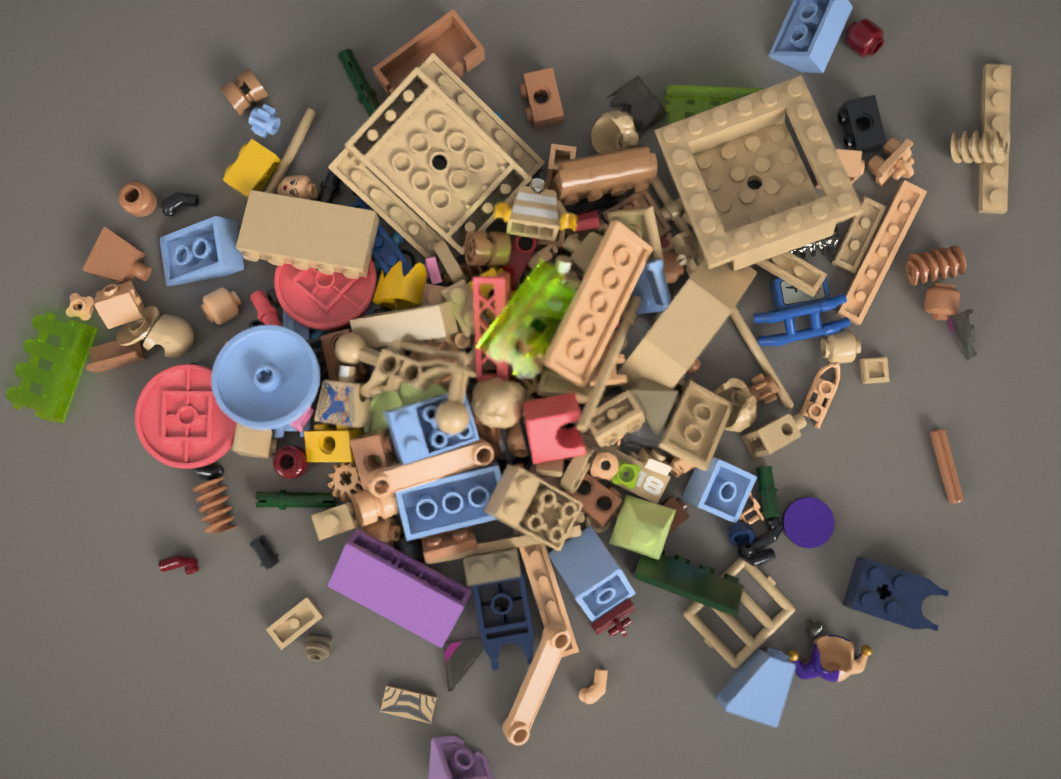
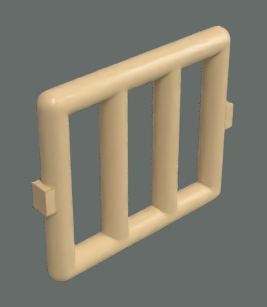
[683,557,795,668]

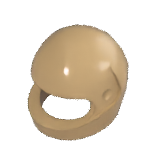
[143,314,195,358]

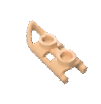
[799,363,840,429]

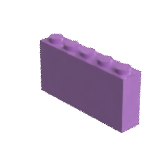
[328,529,472,648]

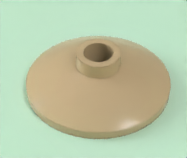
[116,306,160,346]

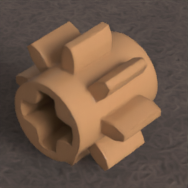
[748,372,780,405]

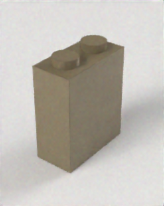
[463,548,521,586]

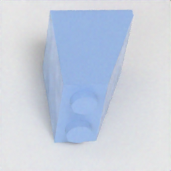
[548,525,636,623]
[716,647,796,728]

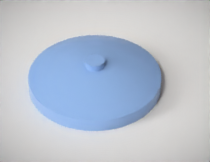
[211,325,320,430]

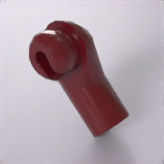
[158,555,199,575]

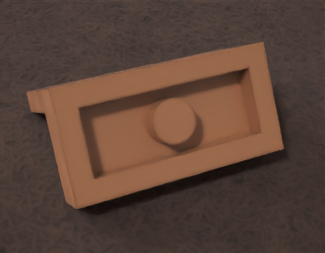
[86,340,147,373]

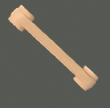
[367,439,494,497]
[502,622,571,746]

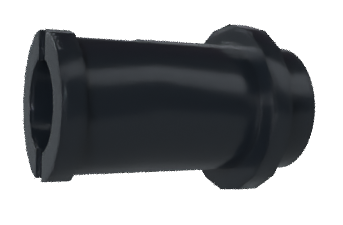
[250,535,280,570]

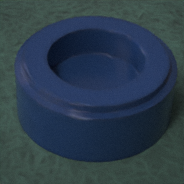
[727,522,755,547]

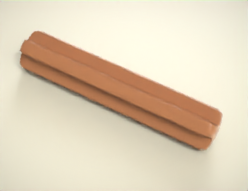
[930,429,964,504]

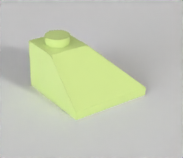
[609,495,675,560]

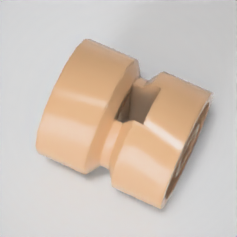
[351,490,399,526]

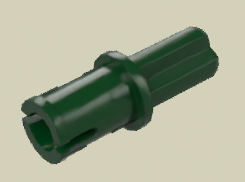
[756,466,779,518]

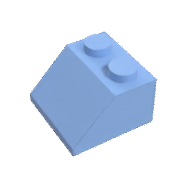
[681,457,757,523]

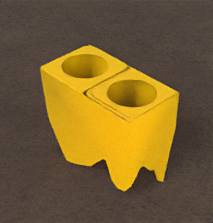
[372,260,427,310]

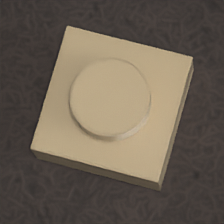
[638,447,672,476]

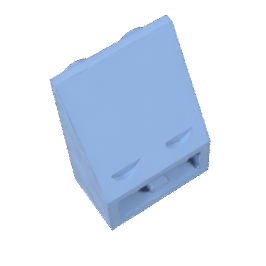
[383,392,479,465]

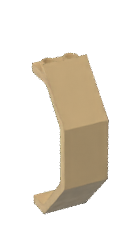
[606,258,758,392]

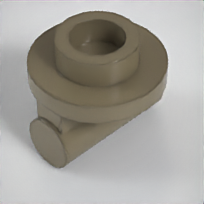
[304,634,334,661]

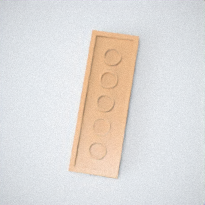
[542,221,653,388]

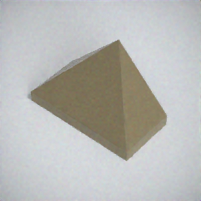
[630,377,678,435]

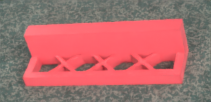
[473,272,513,381]

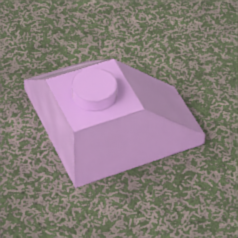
[428,736,494,779]

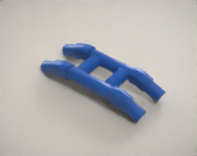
[754,293,850,346]

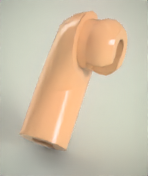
[579,668,608,704]

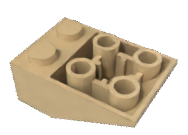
[483,465,583,552]

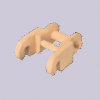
[528,244,558,273]
[738,492,764,525]

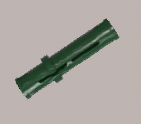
[337,48,380,118]
[255,490,336,510]

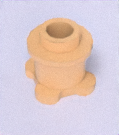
[590,451,619,480]

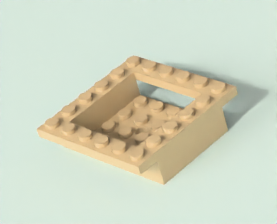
[328,53,545,274]
[654,75,863,271]

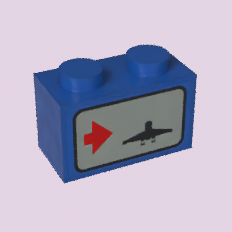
[769,271,830,310]

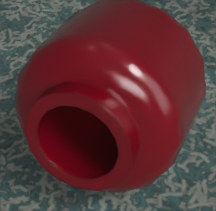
[846,19,885,57]
[272,445,310,479]

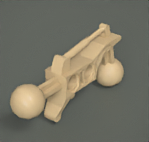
[334,333,476,434]

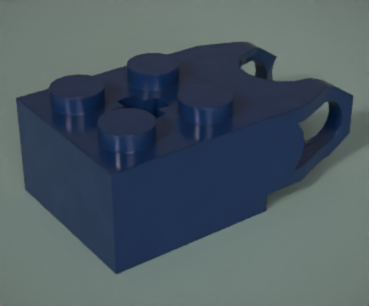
[843,556,949,631]
[472,570,535,670]

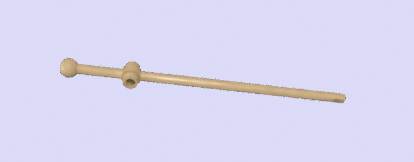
[651,175,794,409]

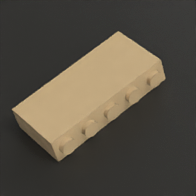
[236,190,380,279]

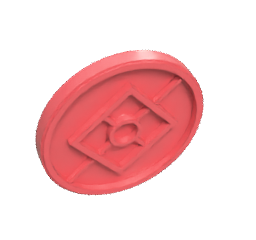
[274,257,377,331]
[135,364,237,469]

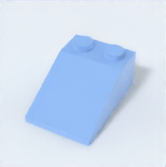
[159,216,244,286]

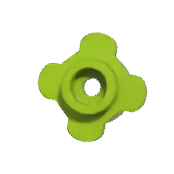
[611,460,641,489]

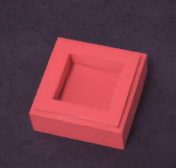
[575,210,600,232]

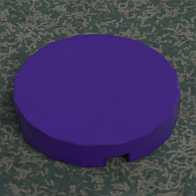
[782,497,835,549]

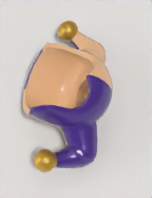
[787,635,873,682]

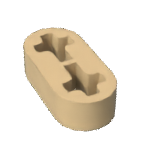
[432,239,465,284]
[560,444,596,493]

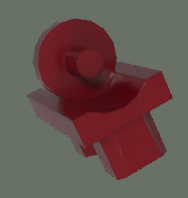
[591,599,636,638]

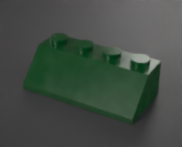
[634,550,744,616]

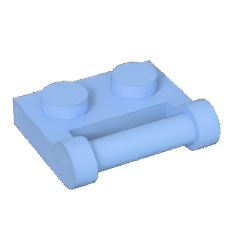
[631,258,673,314]

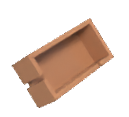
[372,9,485,96]

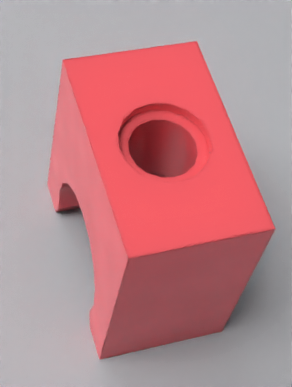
[522,392,586,464]

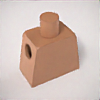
[82,227,152,283]

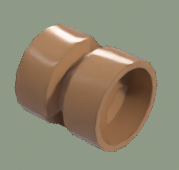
[220,68,269,116]
[464,231,511,266]

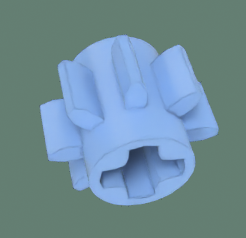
[249,104,281,138]

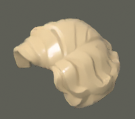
[591,110,639,154]
[470,377,526,428]
[713,378,757,432]

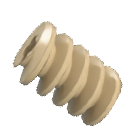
[950,131,1011,163]

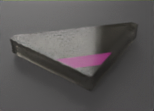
[945,308,977,360]
[443,637,484,692]

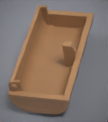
[548,146,657,206]

